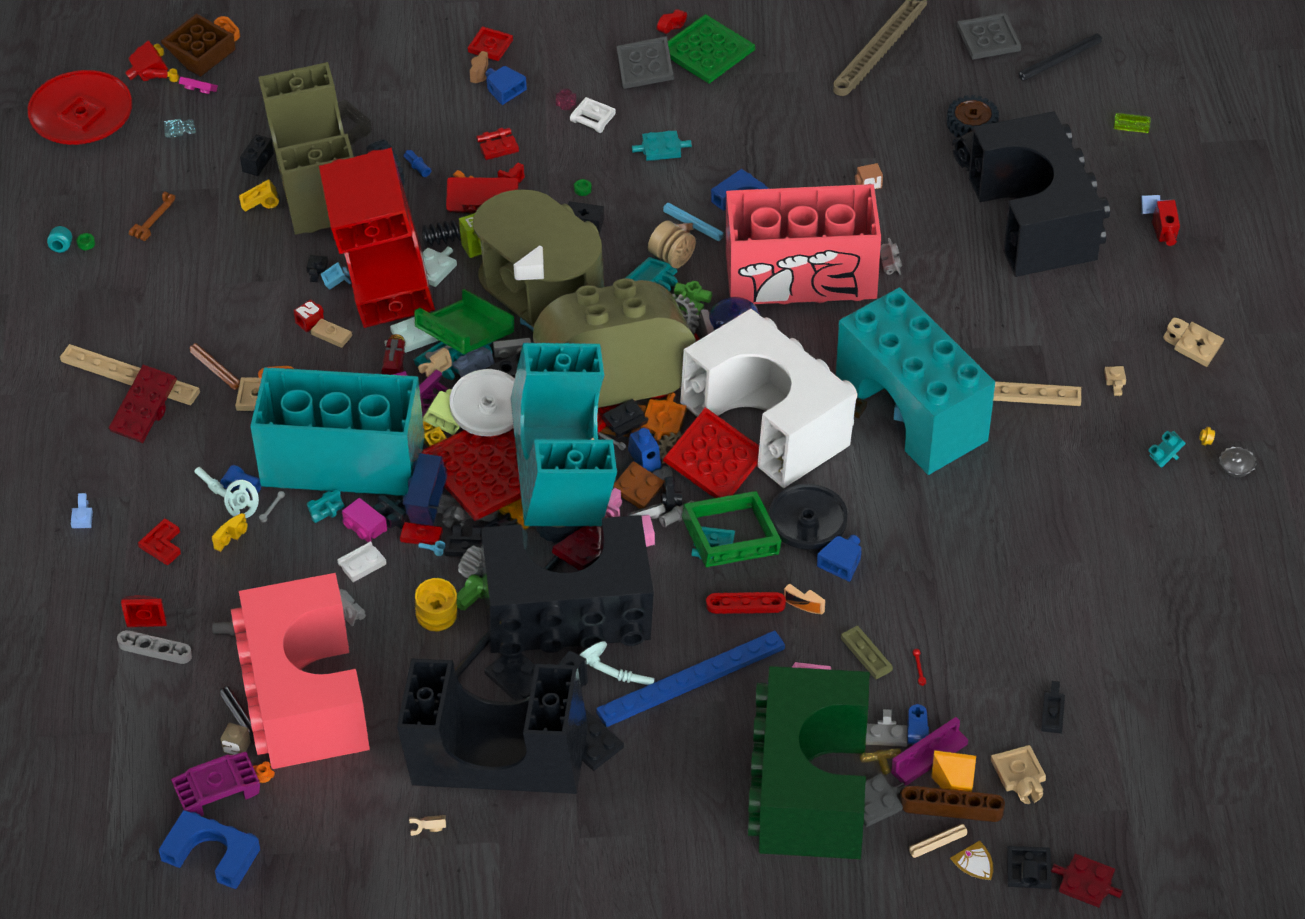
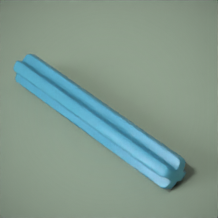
[663,203,723,241]

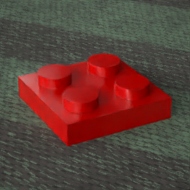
[468,26,513,61]

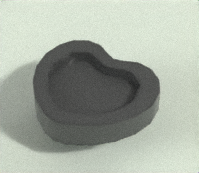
[653,466,673,480]

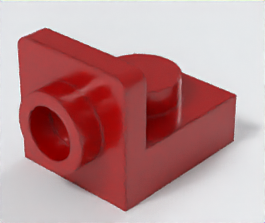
[497,163,525,184]

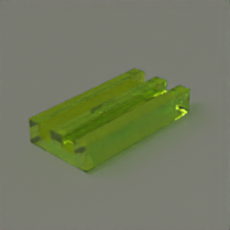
[1114,113,1151,133]

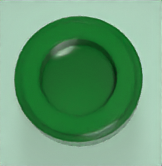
[574,179,592,196]
[76,233,95,250]

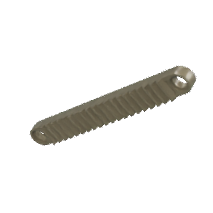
[833,0,927,96]

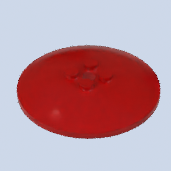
[28,70,132,145]

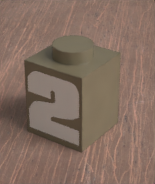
[220,723,251,755]

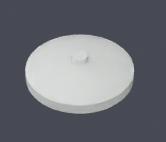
[450,369,515,436]

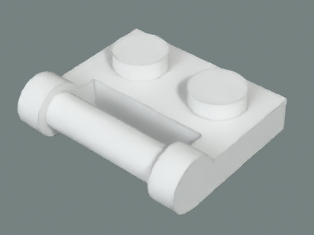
[570,97,616,133]

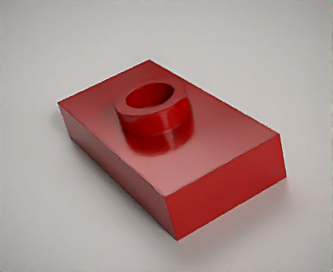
[400,522,443,545]

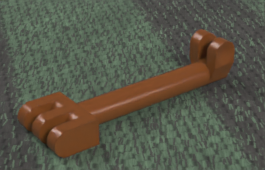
[129,191,175,241]

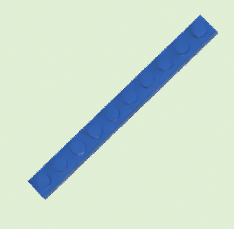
[596,631,785,727]

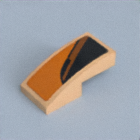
[784,584,825,614]

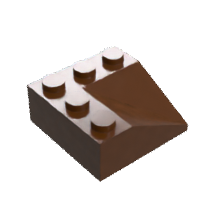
[161,13,236,77]

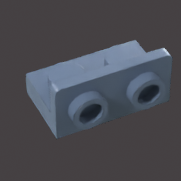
[452,347,495,378]

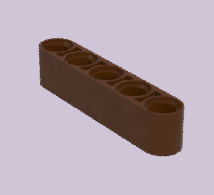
[901,786,1005,822]

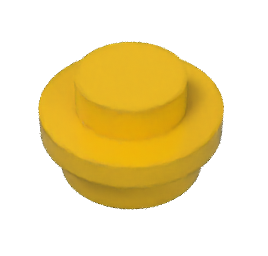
[1199,426,1215,446]

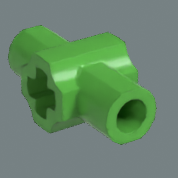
[674,281,712,303]

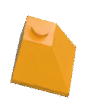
[931,750,976,792]

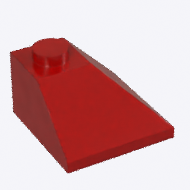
[121,595,167,627]

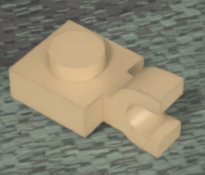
[418,348,452,377]
[1104,366,1126,396]
[409,815,446,836]

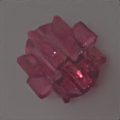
[556,89,576,110]

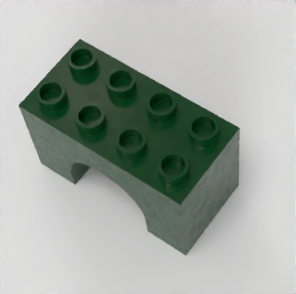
[748,666,870,859]

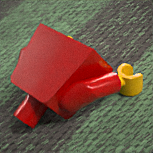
[125,40,179,82]

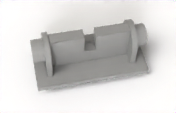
[880,238,902,275]
[339,589,366,626]

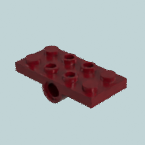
[108,364,177,443]
[552,515,609,571]

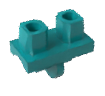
[1148,431,1186,468]
[307,489,345,523]

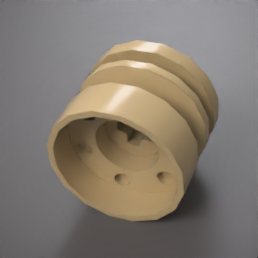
[648,221,696,268]

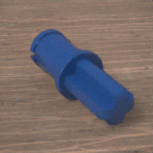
[404,150,431,177]

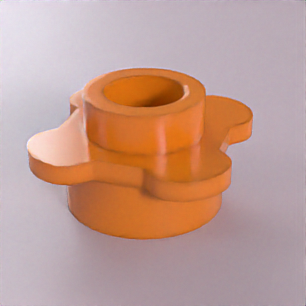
[253,761,275,783]

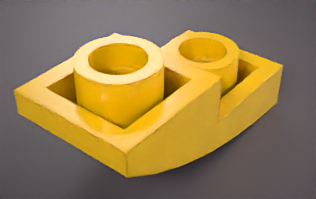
[423,421,447,447]
[212,513,248,552]

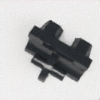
[372,494,406,529]

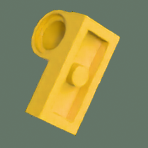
[239,179,279,212]

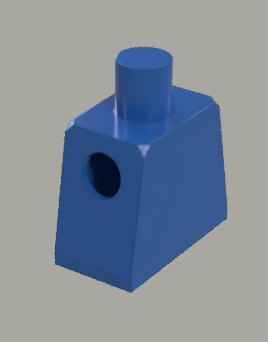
[485,66,527,105]
[628,428,661,473]
[817,535,862,582]

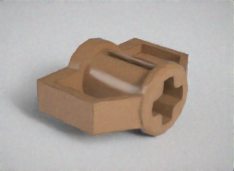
[470,51,488,83]

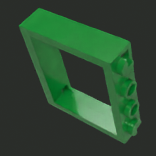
[682,491,781,567]

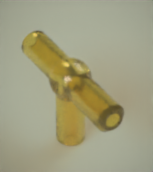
[860,748,901,775]

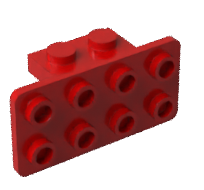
[446,177,518,213]

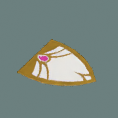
[950,841,993,880]

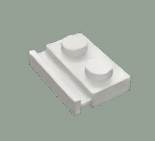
[337,541,386,582]

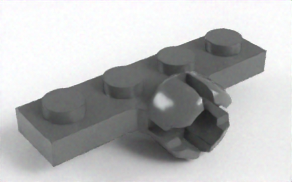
[429,494,499,529]

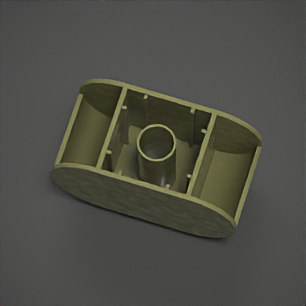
[473,190,605,328]
[533,278,696,408]

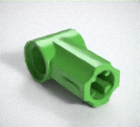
[457,574,484,611]

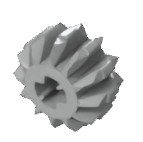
[458,545,482,578]

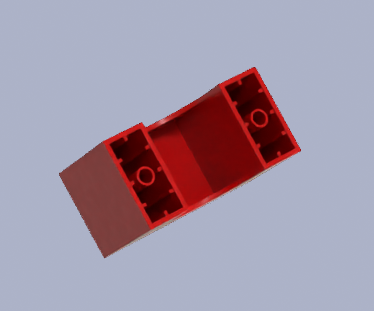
[319,148,435,328]

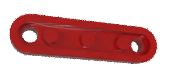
[706,592,786,614]

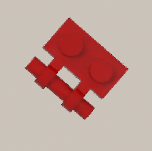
[476,128,519,160]

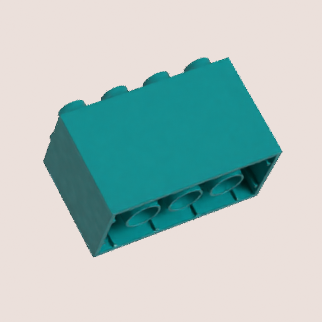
[251,367,425,496]

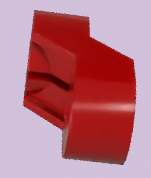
[657,9,687,34]

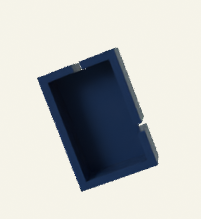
[403,453,448,526]

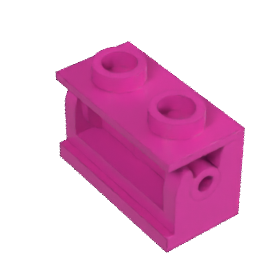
[342,498,387,542]

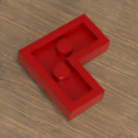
[138,519,181,566]

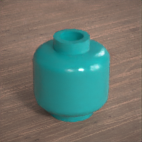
[47,226,73,253]

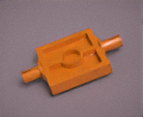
[641,392,687,444]

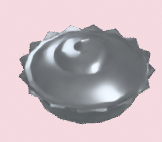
[1219,446,1257,477]

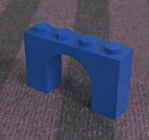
[711,169,769,211]
[159,810,260,889]

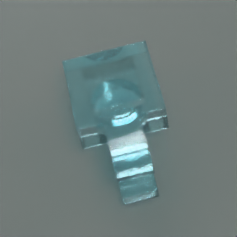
[164,118,196,138]

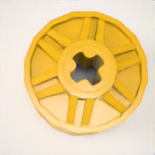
[415,578,457,631]

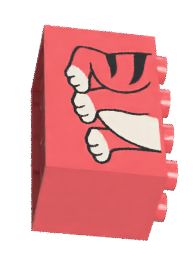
[726,184,881,306]

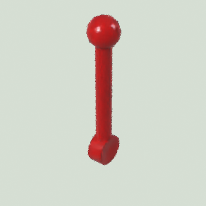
[912,649,926,686]

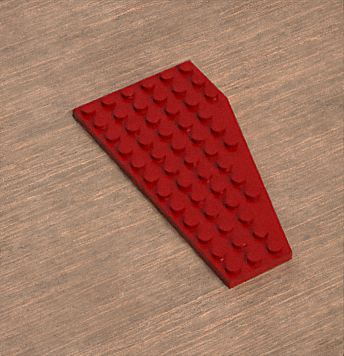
[422,403,623,521]

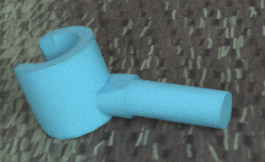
[419,541,446,556]

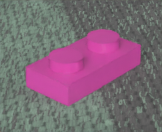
[179,77,218,94]

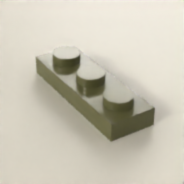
[841,625,893,680]

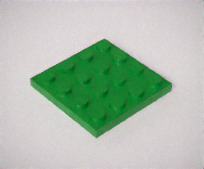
[668,14,755,84]

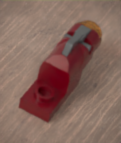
[381,334,406,375]

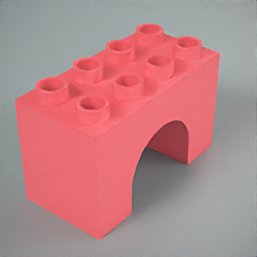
[231,573,370,769]

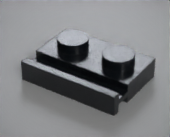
[602,399,649,439]

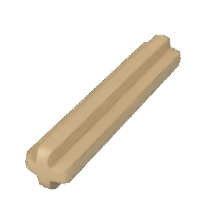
[909,824,967,858]

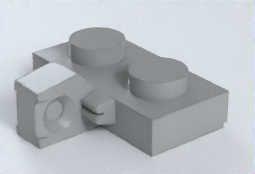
[866,709,908,747]

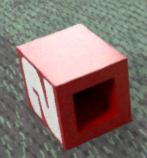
[294,299,324,332]

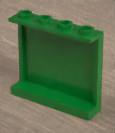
[415,289,514,354]

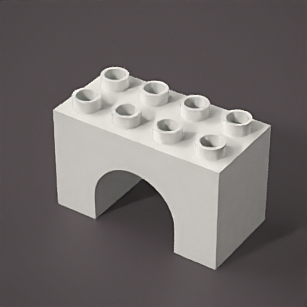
[680,309,857,488]

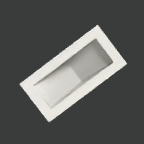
[514,246,544,280]

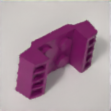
[171,752,260,816]

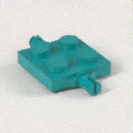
[632,130,692,161]

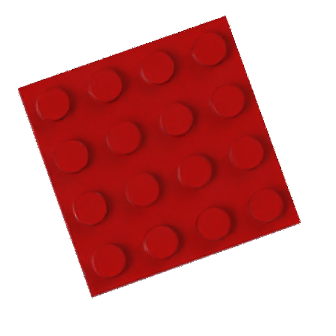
[663,407,759,498]

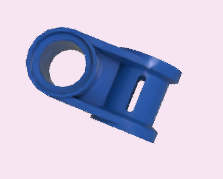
[907,704,929,744]

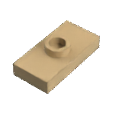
[311,319,352,348]

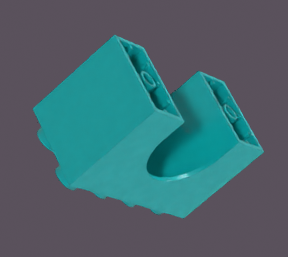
[836,287,996,475]
[510,343,617,526]

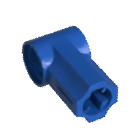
[220,465,261,493]

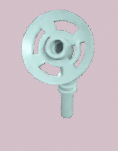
[195,467,259,518]
[580,641,655,685]

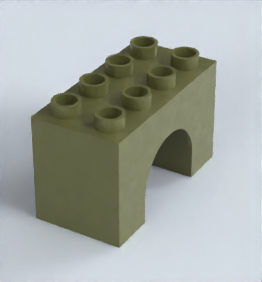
[258,62,354,235]

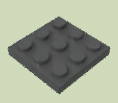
[957,13,1021,60]
[617,36,674,89]

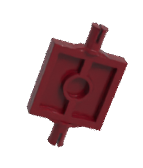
[1051,853,1123,908]

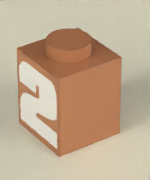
[855,163,883,189]

